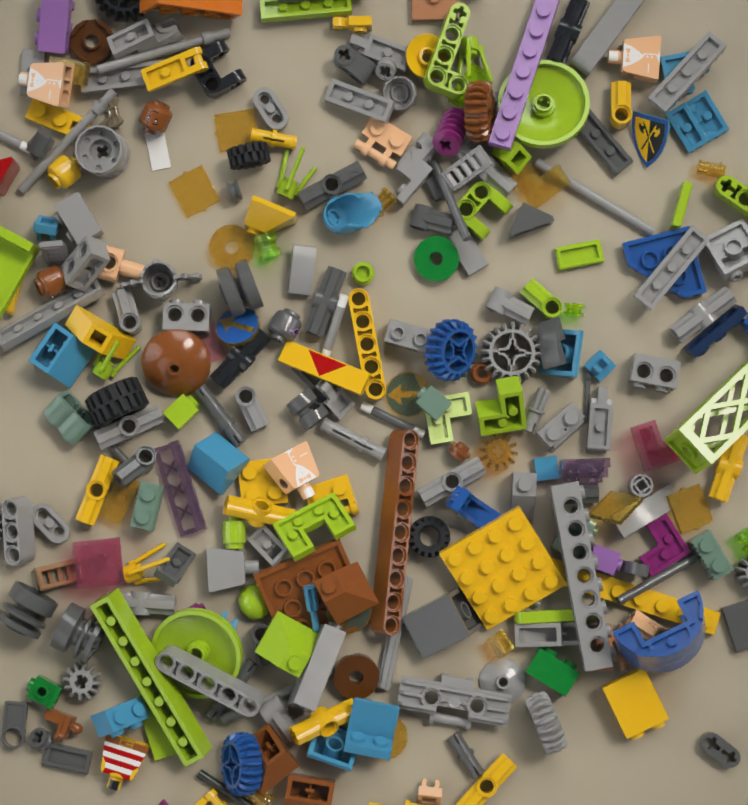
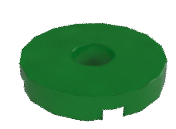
[414,236,460,282]

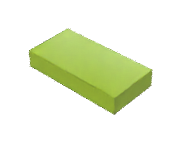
[669,181,693,229]
[554,239,604,271]

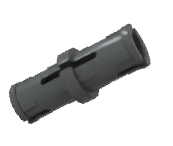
[447,731,484,779]

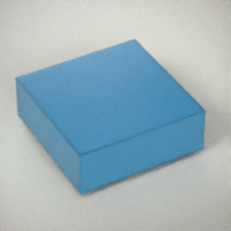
[533,455,560,481]

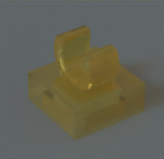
[483,628,515,659]

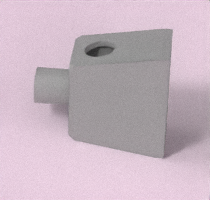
[206,548,260,592]

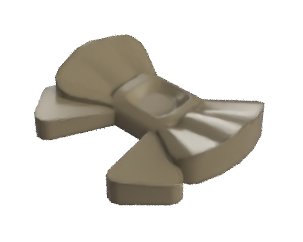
[98,96,124,128]

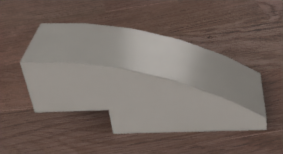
[610,484,681,538]
[514,621,587,647]

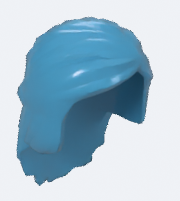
[322,192,383,234]

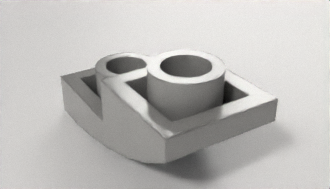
[288,244,316,296]

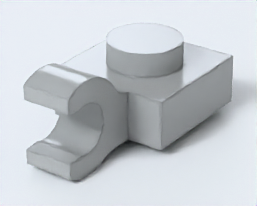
[315,380,355,420]

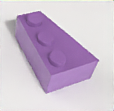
[35,0,75,54]

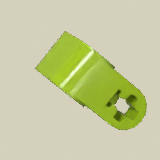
[457,181,513,241]

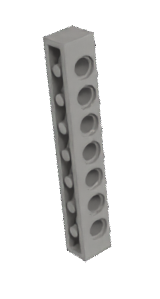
[549,481,616,672]

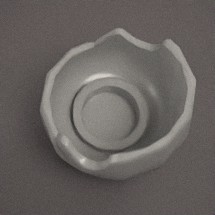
[382,76,417,111]

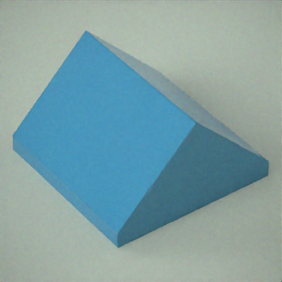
[539,330,584,379]
[188,432,251,495]
[306,726,356,772]

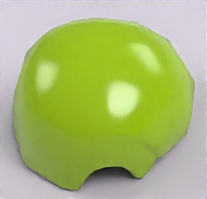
[237,583,270,620]

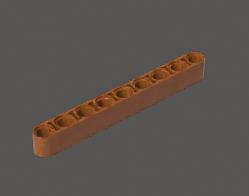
[370,429,419,636]

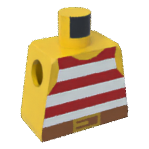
[101,734,150,791]

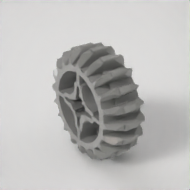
[480,322,541,383]
[525,691,567,755]

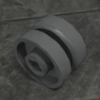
[216,259,264,318]

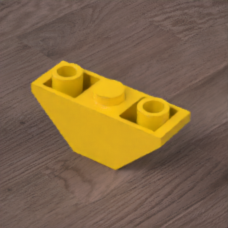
[65,305,137,359]

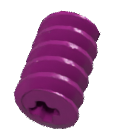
[432,107,466,157]

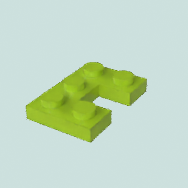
[273,492,357,562]

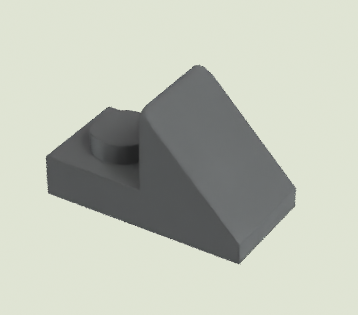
[154,542,197,587]

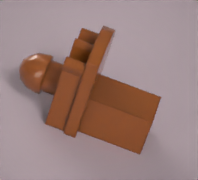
[43,708,83,742]

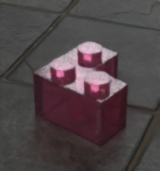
[630,420,681,472]

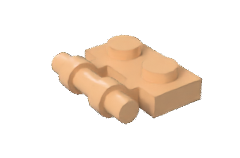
[353,118,412,170]

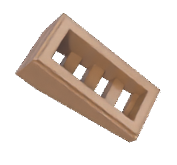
[33,557,86,591]

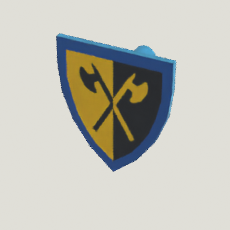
[632,111,671,167]

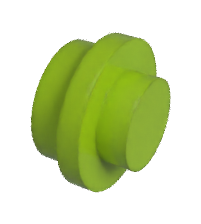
[352,262,375,285]

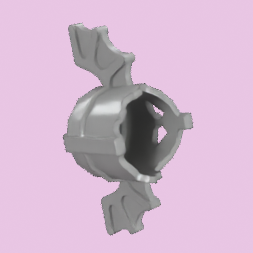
[120,259,203,300]

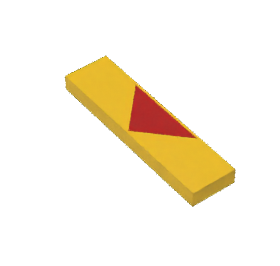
[278,341,371,396]

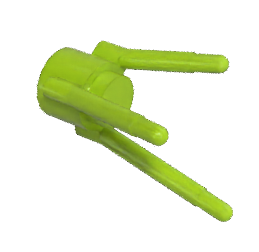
[457,36,493,84]
[276,146,317,200]
[92,322,141,381]

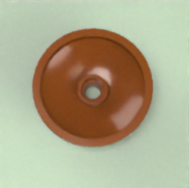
[141,329,211,396]

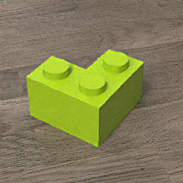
[475,376,527,436]

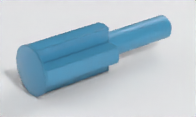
[303,584,320,632]

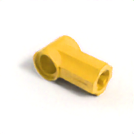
[609,81,632,130]

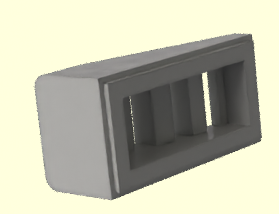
[441,145,493,192]
[39,240,70,266]

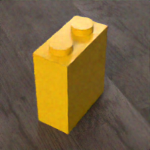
[601,668,669,740]

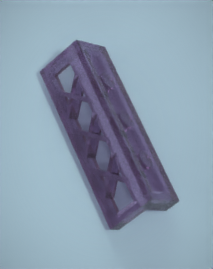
[154,440,207,537]

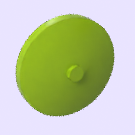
[498,60,590,149]
[151,608,243,699]

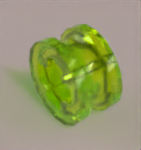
[564,303,585,317]

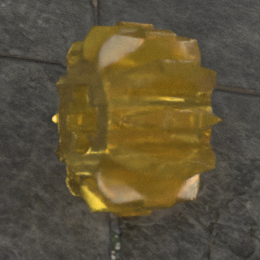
[479,433,518,471]

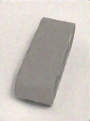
[1,496,36,566]

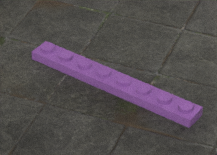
[488,0,560,151]

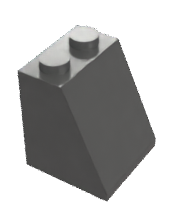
[402,586,484,659]

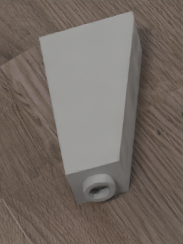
[286,622,346,713]

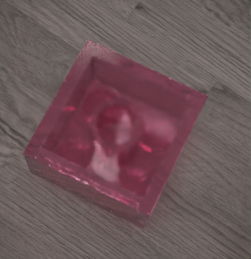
[72,537,124,589]

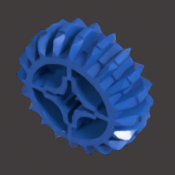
[423,319,478,381]
[220,732,264,796]

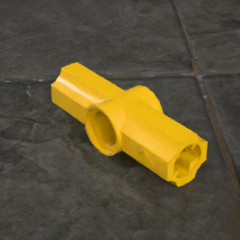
[708,431,748,503]
[75,454,120,526]
[223,495,295,528]
[289,698,353,746]
[455,752,517,805]

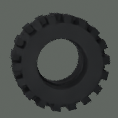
[85,377,149,427]

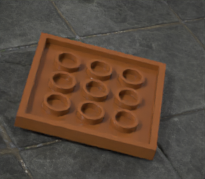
[253,539,371,634]

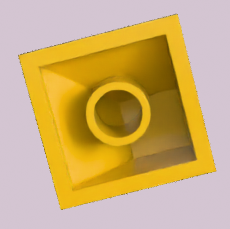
[244,195,298,237]

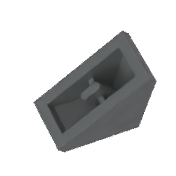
[508,202,554,239]

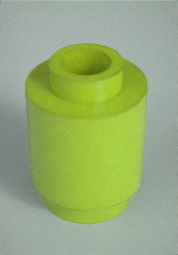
[222,516,246,549]

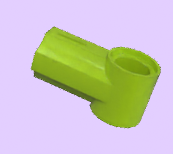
[520,278,563,320]

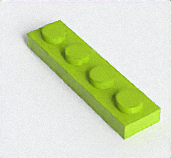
[260,0,352,23]

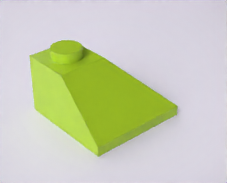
[254,610,318,678]

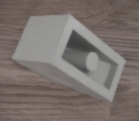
[510,472,537,520]

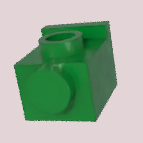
[26,674,64,710]

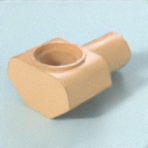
[97,245,145,283]

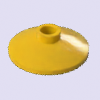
[406,33,448,79]

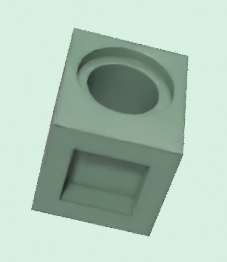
[415,385,452,422]

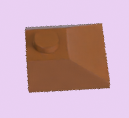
[314,562,379,625]

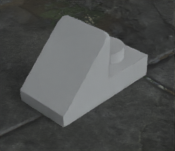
[247,525,289,567]

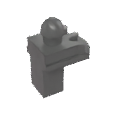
[26,127,55,160]

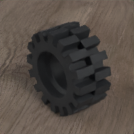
[227,141,271,170]
[409,516,450,558]

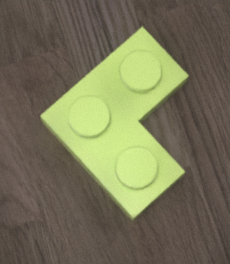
[425,392,472,445]

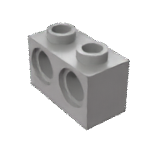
[61,235,110,292]
[162,299,211,335]
[384,319,431,354]
[628,353,681,393]

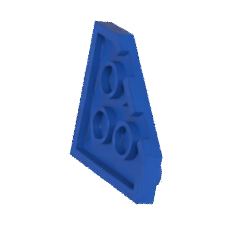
[622,226,707,299]

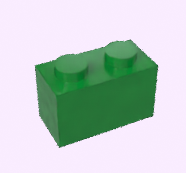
[524,647,580,697]

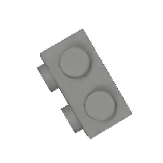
[54,192,104,245]

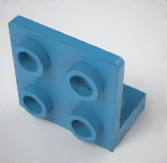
[344,697,400,761]

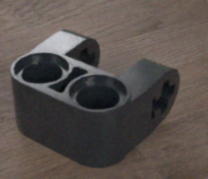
[190,40,247,98]

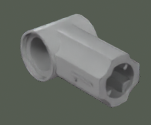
[485,286,535,326]
[112,288,143,336]
[235,386,270,432]
[259,694,296,743]

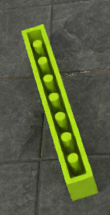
[90,588,213,767]

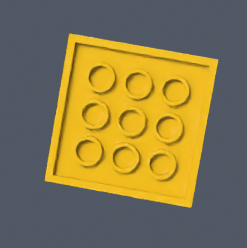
[439,505,567,630]

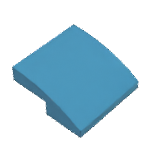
[666,90,730,153]

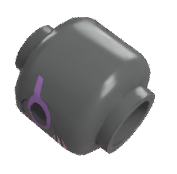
[268,308,302,344]

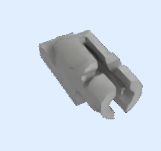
[107,17,184,60]
[396,132,437,207]

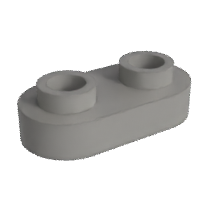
[253,87,288,131]
[33,503,71,543]

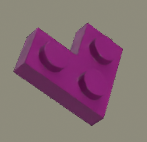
[639,513,691,577]

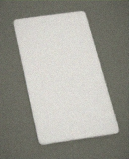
[145,132,171,171]

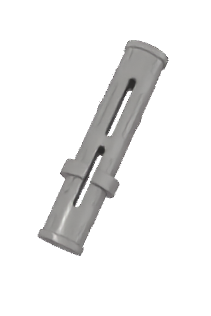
[319,417,387,461]

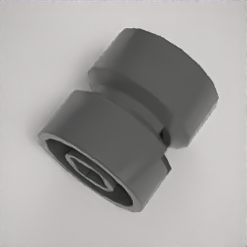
[286,388,329,431]

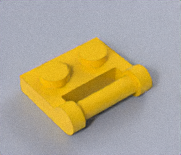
[307,474,360,516]

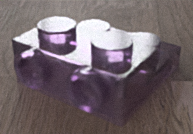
[559,458,611,483]

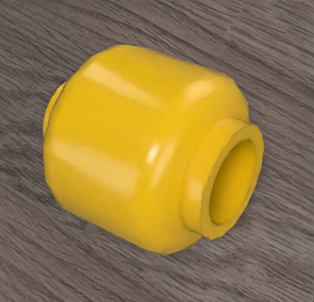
[47,155,81,189]

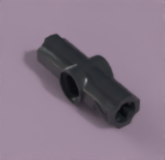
[546,0,590,64]
[210,327,272,390]

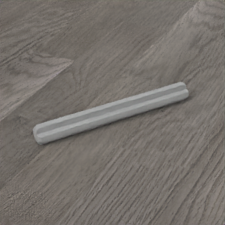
[377,576,413,690]

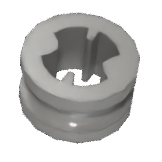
[375,57,398,81]

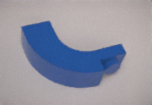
[445,485,502,528]

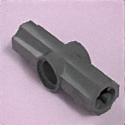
[297,161,367,211]
[304,266,347,338]

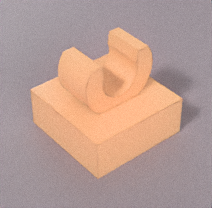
[417,779,442,805]

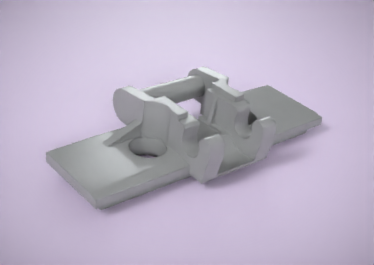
[397,673,512,731]

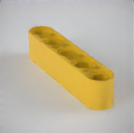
[348,288,386,401]

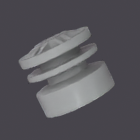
[74,125,130,178]

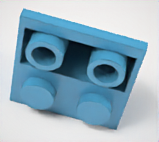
[28,323,96,388]

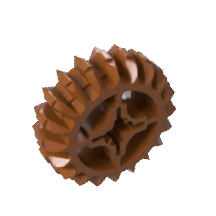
[464,81,495,143]

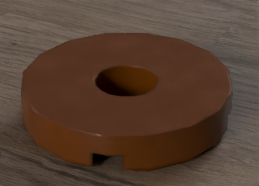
[70,19,114,65]
[333,653,379,700]

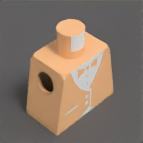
[607,36,661,84]
[18,62,75,108]
[263,441,319,501]

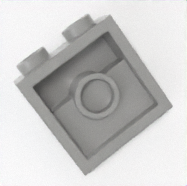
[705,218,748,282]

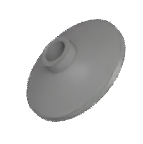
[479,658,526,703]

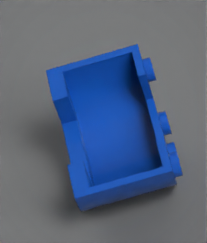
[613,590,706,673]

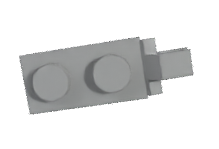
[349,34,408,73]
[586,386,613,451]

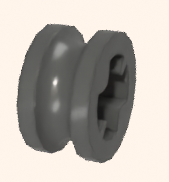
[226,179,243,203]
[29,727,53,751]

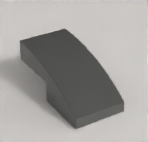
[538,317,567,369]

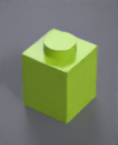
[490,141,532,174]
[163,394,201,430]

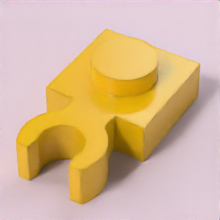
[333,16,372,34]

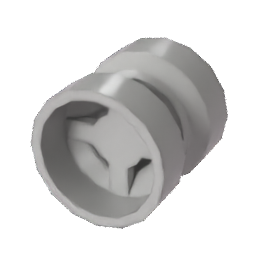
[628,474,653,497]

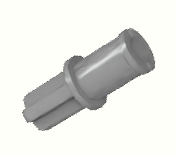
[524,387,550,434]

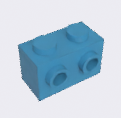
[91,695,150,738]

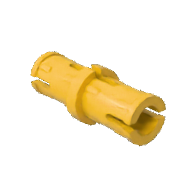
[250,127,297,150]

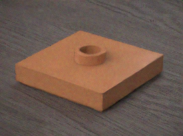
[412,0,458,22]

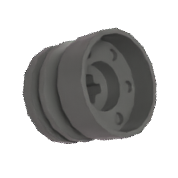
[0,581,58,639]
[50,602,105,664]

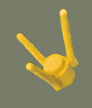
[122,543,170,586]

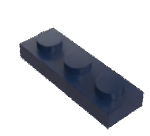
[683,304,748,358]

